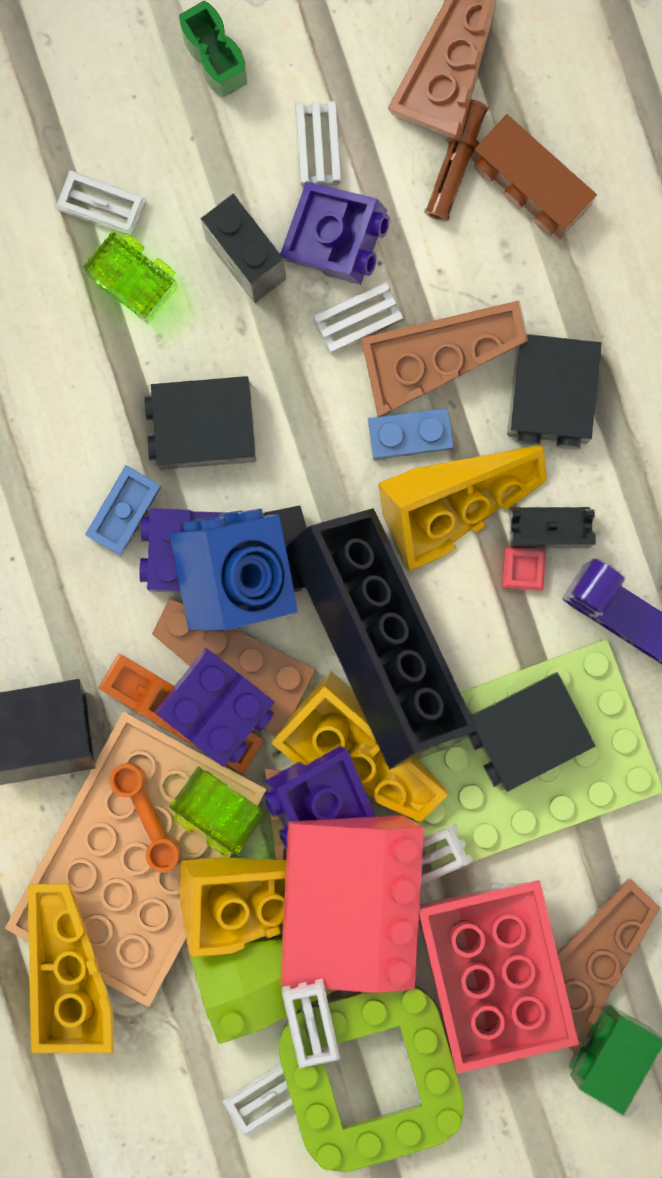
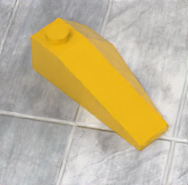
[378,445,547,571]
[271,671,449,822]
[180,857,286,957]
[28,883,114,1053]

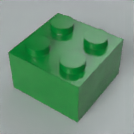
[569,1004,662,1115]

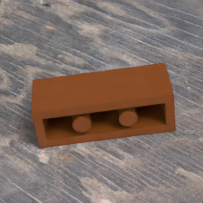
[472,114,597,239]

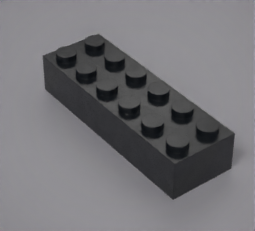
[287,508,477,770]

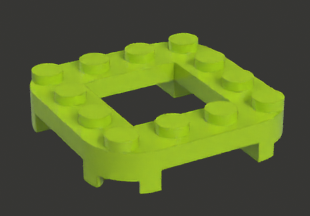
[279,985,464,1172]

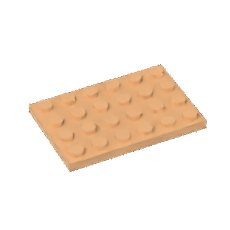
[5,711,267,1007]

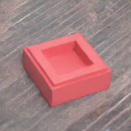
[502,547,546,591]

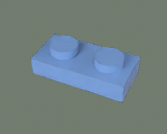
[368,408,453,460]
[85,465,162,556]

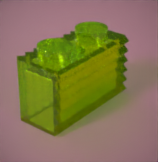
[83,231,178,324]
[169,766,266,857]

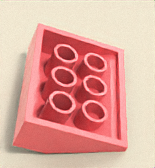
[281,815,424,993]
[419,880,579,1074]

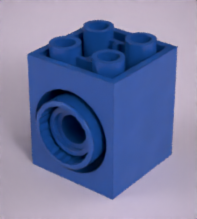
[169,508,298,631]

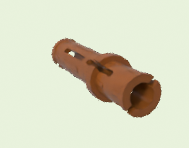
[424,99,488,222]

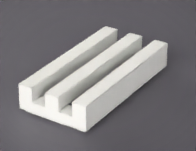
[296,101,341,186]
[56,170,146,238]
[313,282,403,354]
[421,824,473,885]
[282,978,340,1068]
[222,1063,293,1137]

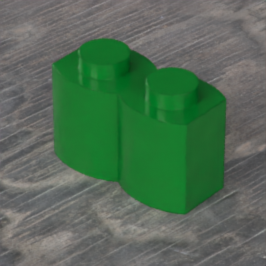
[179,0,247,98]

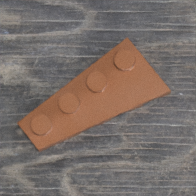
[388,0,497,142]
[361,301,529,417]
[152,598,316,737]
[557,878,660,1056]

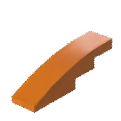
[98,653,264,774]

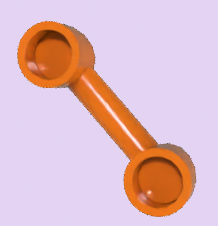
[110,763,182,872]

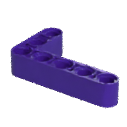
[562,558,662,665]

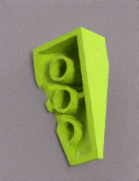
[190,936,336,1045]

